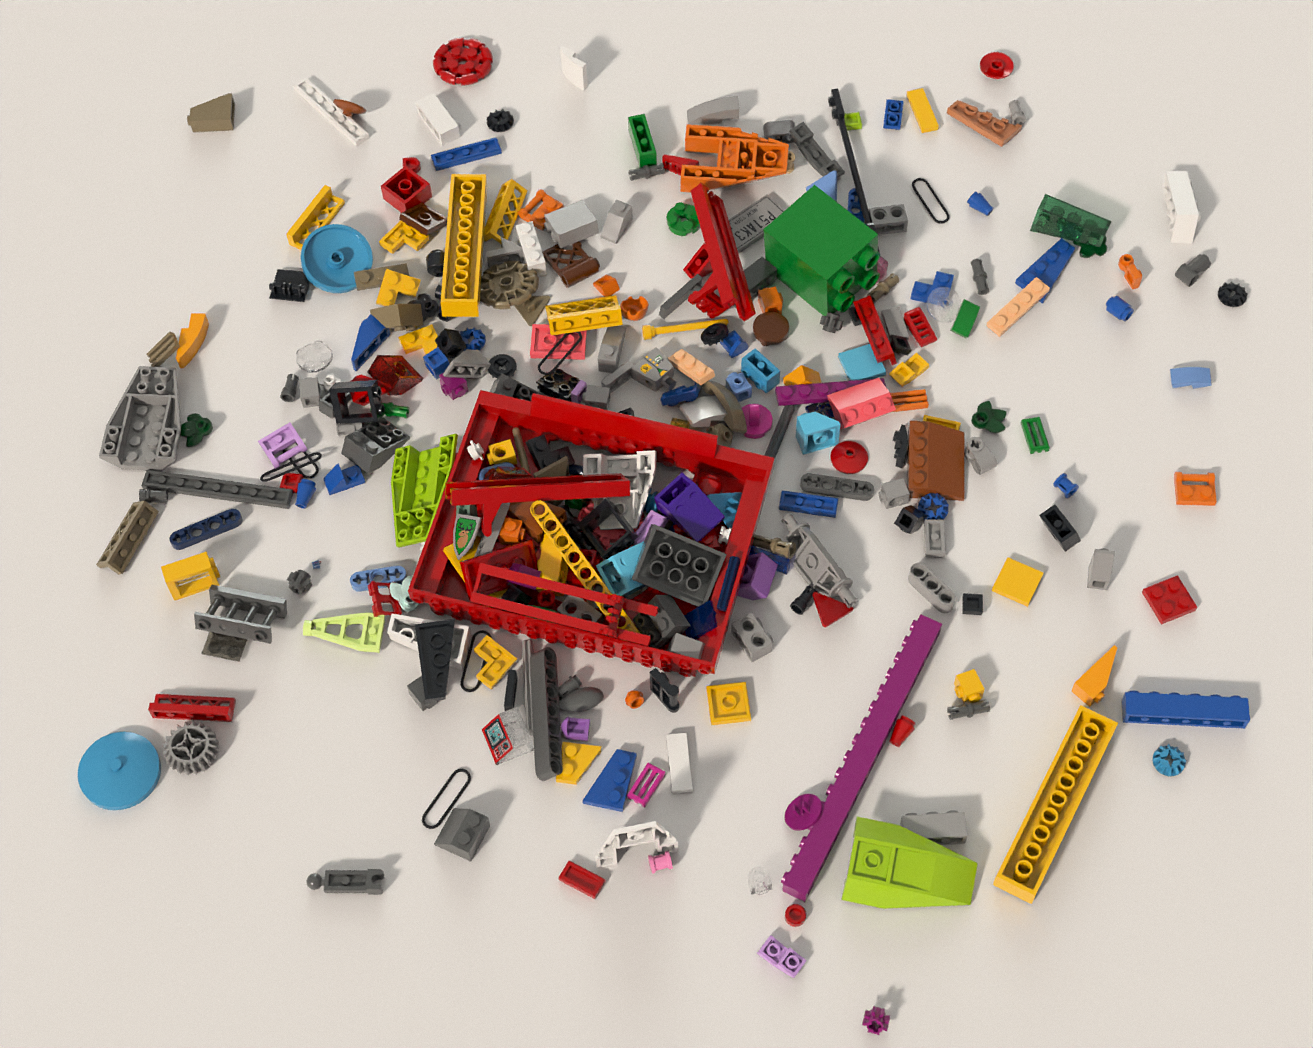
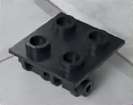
[269,269,310,302]
[536,368,580,402]

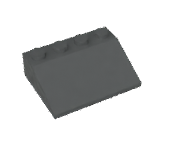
[632,524,727,609]

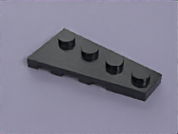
[415,619,455,702]

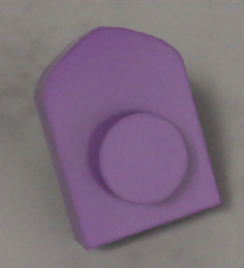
[561,716,590,741]

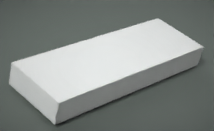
[666,733,693,794]

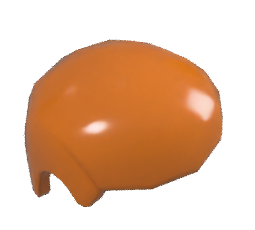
[620,296,649,321]

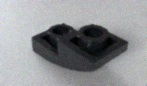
[892,425,908,469]

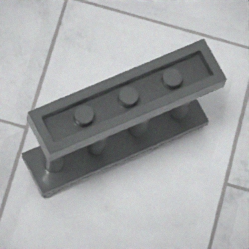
[194,584,287,644]

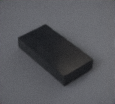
[504,670,518,715]

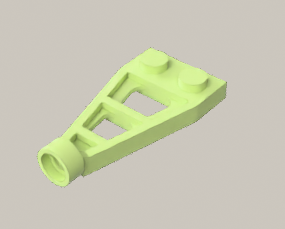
[303,612,386,653]

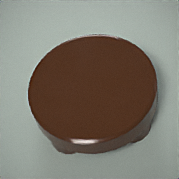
[753,311,789,346]

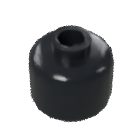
[426,249,445,277]

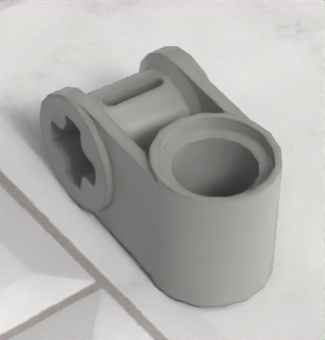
[964,437,997,475]

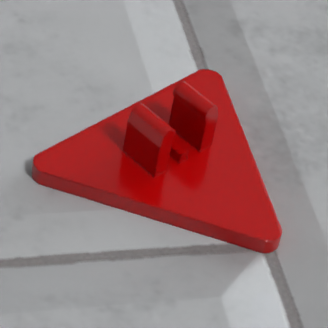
[812,592,854,628]

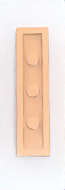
[986,277,1050,337]

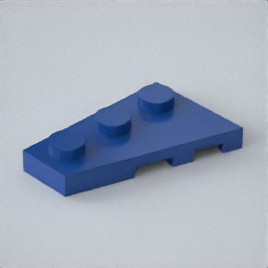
[582,749,637,812]

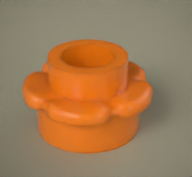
[625,690,644,709]

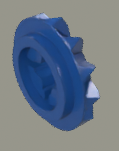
[460,327,486,351]
[918,493,949,520]

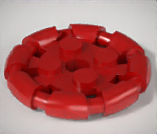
[433,37,493,86]

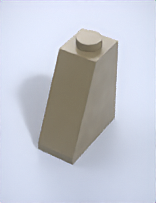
[187,93,235,132]

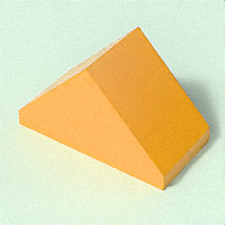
[783,365,821,386]

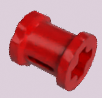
[537,590,556,610]

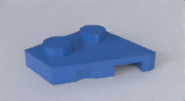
[660,381,702,407]

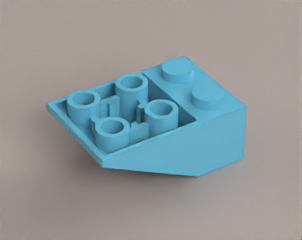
[596,541,646,598]

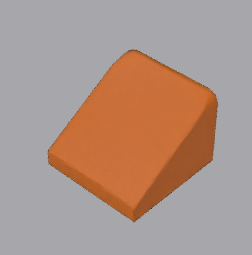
[593,274,620,297]

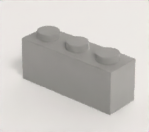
[900,810,968,845]

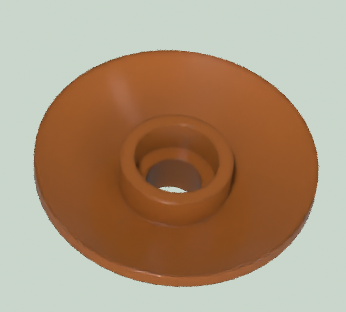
[333,99,367,117]

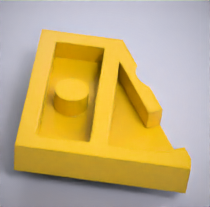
[556,742,601,785]

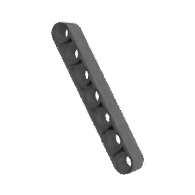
[530,647,563,781]

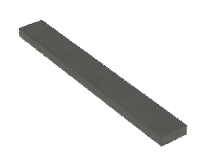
[141,470,293,509]

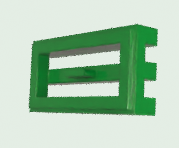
[1021,417,1050,454]

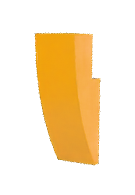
[176,313,209,368]

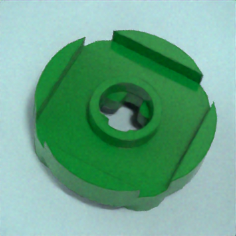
[666,202,700,236]

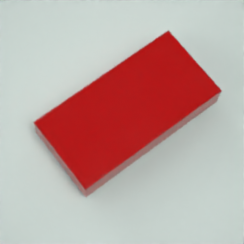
[558,861,605,899]

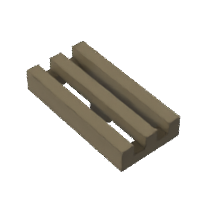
[147,332,180,367]

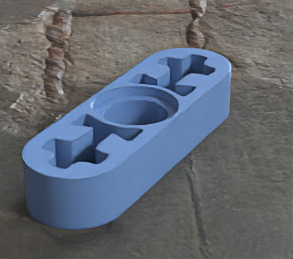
[350,566,407,592]

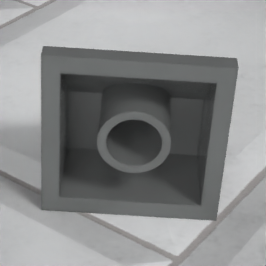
[434,808,490,861]

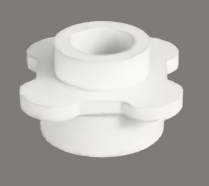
[319,373,341,392]
[467,440,484,460]

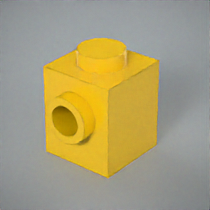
[954,669,985,703]

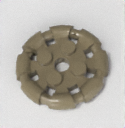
[480,261,539,309]

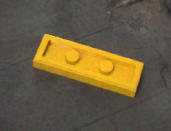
[906,88,939,133]

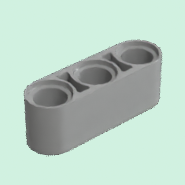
[908,563,955,613]

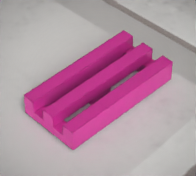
[627,763,666,807]

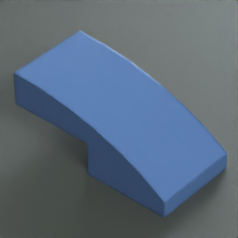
[1170,367,1212,389]

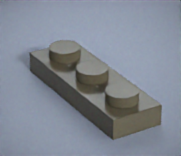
[354,263,409,291]

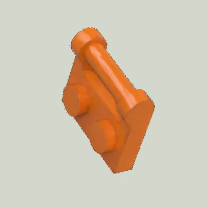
[517,189,564,231]
[1174,472,1217,506]

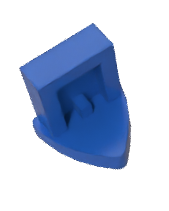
[720,330,749,358]

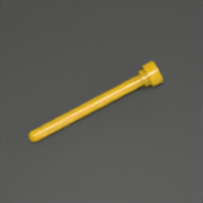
[642,319,729,340]

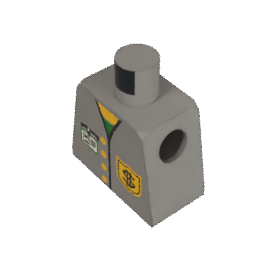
[631,347,676,391]

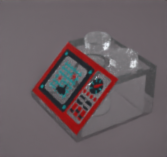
[482,707,534,765]

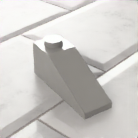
[598,326,626,373]
[443,349,491,378]

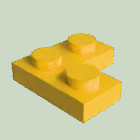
[379,220,429,254]
[376,269,421,307]
[399,325,438,355]
[474,635,517,690]

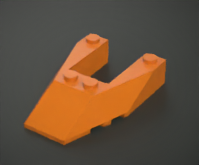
[680,124,789,192]

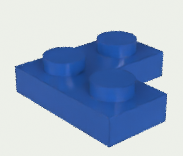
[910,271,954,307]

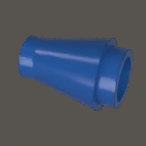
[967,191,994,216]
[295,479,316,509]

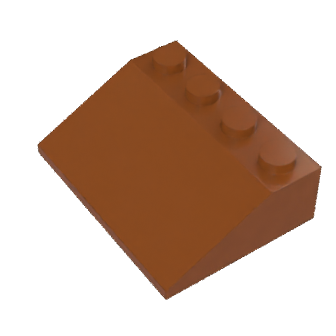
[907,421,964,501]

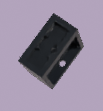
[329,380,385,424]
[578,499,639,559]

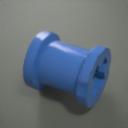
[1053,473,1079,498]

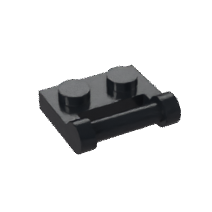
[649,668,679,713]

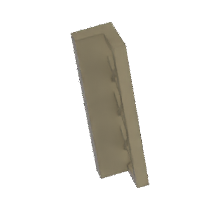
[96,501,159,575]

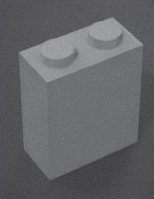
[544,200,599,248]

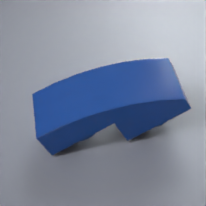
[883,99,903,130]

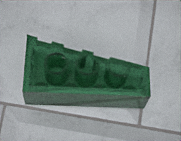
[1030,194,1112,247]

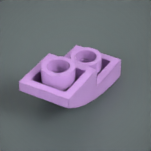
[757,935,807,978]

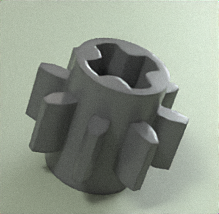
[819,312,843,333]
[287,570,312,594]

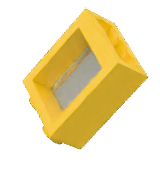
[161,552,220,601]

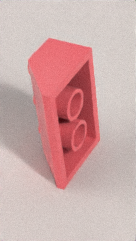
[827,378,896,430]

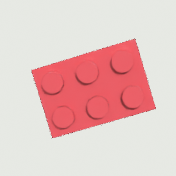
[530,324,587,360]

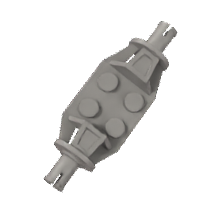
[781,513,858,608]

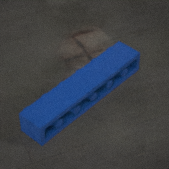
[1122,691,1250,729]

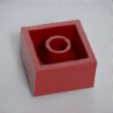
[381,165,432,213]

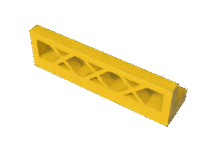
[484,179,528,244]
[286,185,345,250]

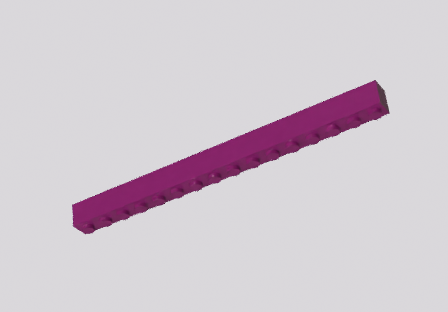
[781,614,942,902]

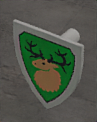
[453,513,483,560]

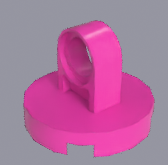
[742,404,773,439]

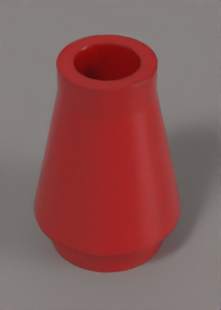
[889,716,916,747]

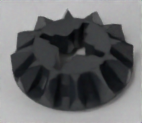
[487,109,514,132]
[1218,281,1248,307]
[701,323,729,346]
[488,354,517,378]

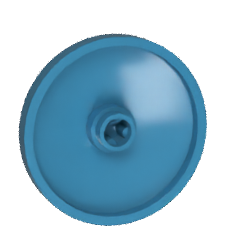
[301,224,373,293]
[78,732,161,810]

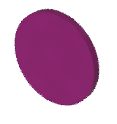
[784,794,823,831]

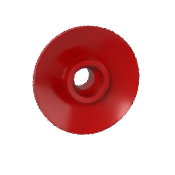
[980,52,1014,79]
[830,441,868,474]

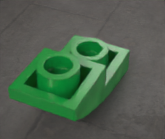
[950,299,980,338]

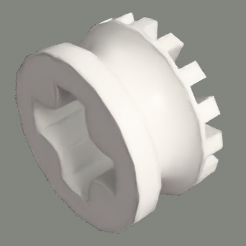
[719,526,732,545]

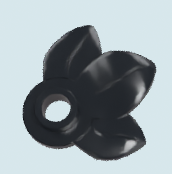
[407,294,439,322]

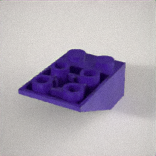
[654,472,725,542]

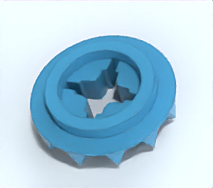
[1152,744,1186,776]

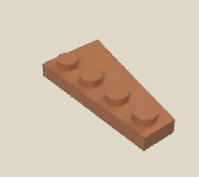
[947,100,1023,147]

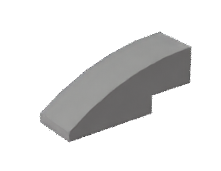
[687,96,739,125]

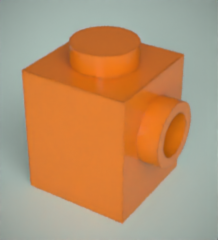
[758,286,783,314]
[499,517,526,546]

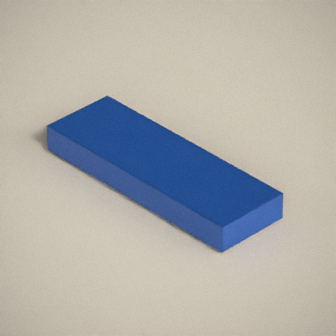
[779,490,838,518]

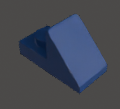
[323,463,365,495]

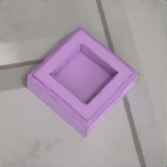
[571,380,587,404]

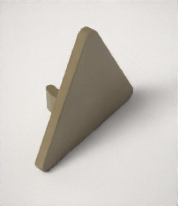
[511,296,550,326]

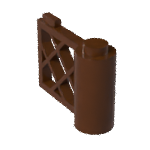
[542,241,600,288]

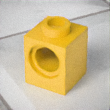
[486,439,517,465]

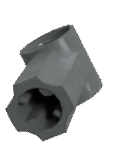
[1175,254,1211,287]

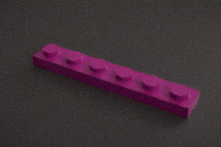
[775,378,886,406]

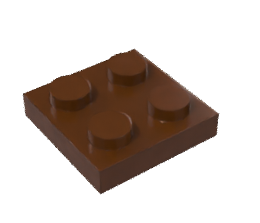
[399,203,448,236]

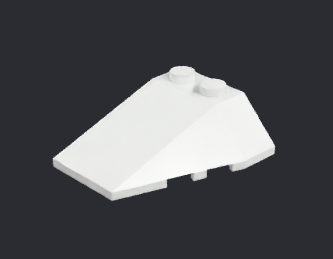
[583,450,656,530]
[595,821,678,868]

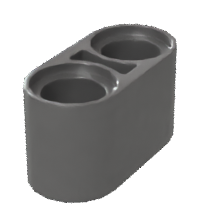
[763,120,795,144]

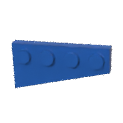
[1015,238,1075,303]

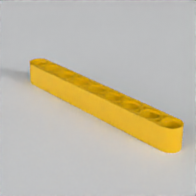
[530,501,641,644]

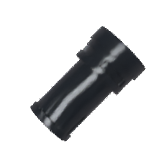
[790,586,816,615]

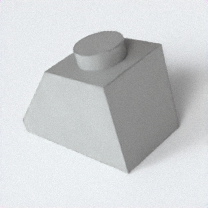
[601,199,633,244]

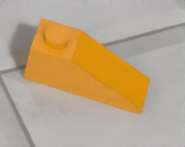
[1072,645,1117,707]

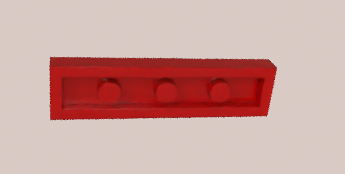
[853,295,897,365]
[148,694,236,722]

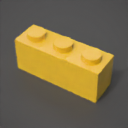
[536,534,569,596]

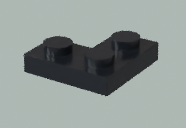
[525,435,575,471]

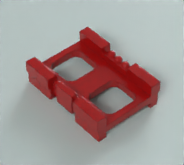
[368,581,402,617]

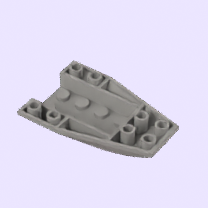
[99,366,181,471]

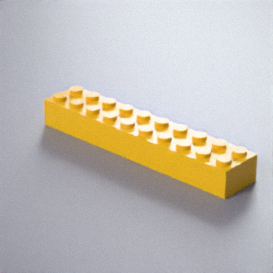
[441,174,487,317]
[993,705,1118,904]

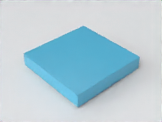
[838,344,886,381]

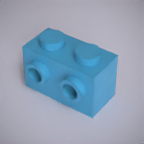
[741,349,780,393]

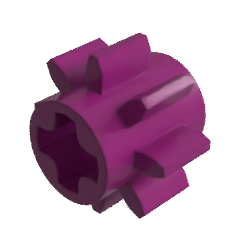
[862,1006,890,1035]

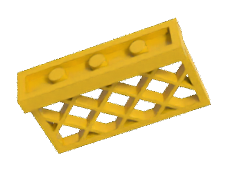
[545,295,623,336]

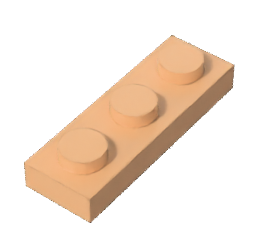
[668,349,715,386]

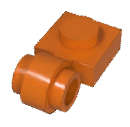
[1118,254,1142,290]

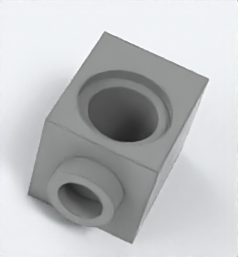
[299,377,321,408]
[582,385,610,410]
[878,478,910,509]

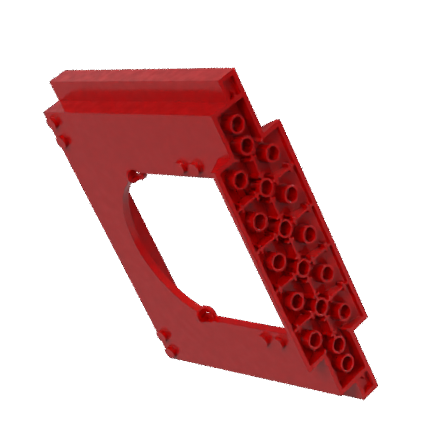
[408,390,775,677]

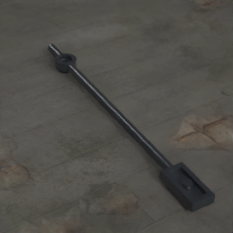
[828,88,880,252]

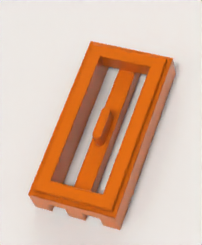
[890,389,929,412]

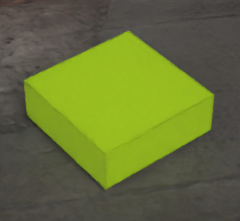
[844,112,862,131]

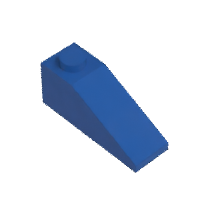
[351,314,390,372]

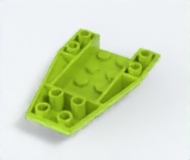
[391,433,458,548]
[841,816,978,909]

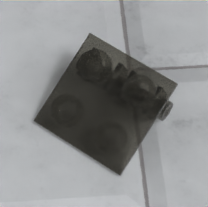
[202,632,247,662]

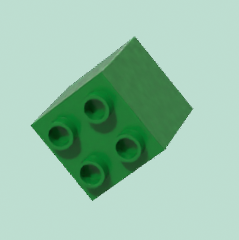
[763,185,880,316]

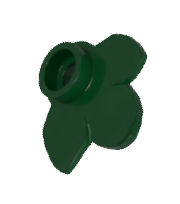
[1073,231,1107,258]
[971,401,1007,433]
[180,413,213,447]

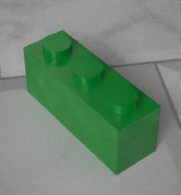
[628,114,657,168]

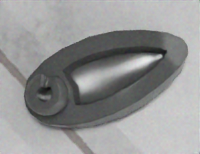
[559,687,604,712]

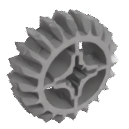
[163,720,219,775]

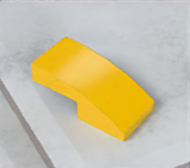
[889,353,929,386]

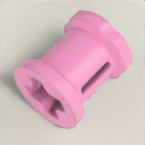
[648,851,673,874]

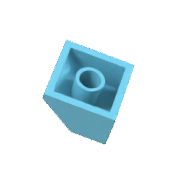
[795,412,840,455]

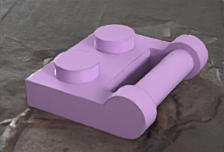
[258,422,308,469]

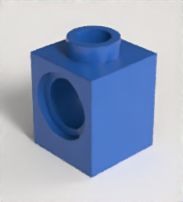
[423,347,449,380]

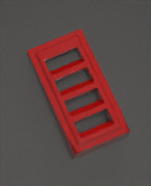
[662,154,699,176]
[903,307,937,347]

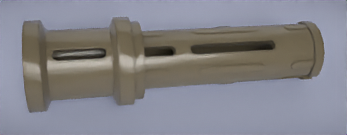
[752,534,796,559]

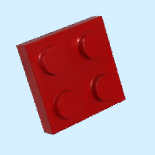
[1142,575,1197,624]

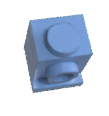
[726,372,752,402]

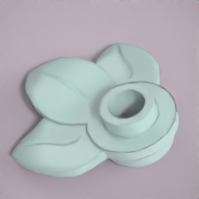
[390,576,419,612]

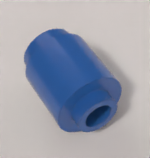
[1106,296,1134,321]

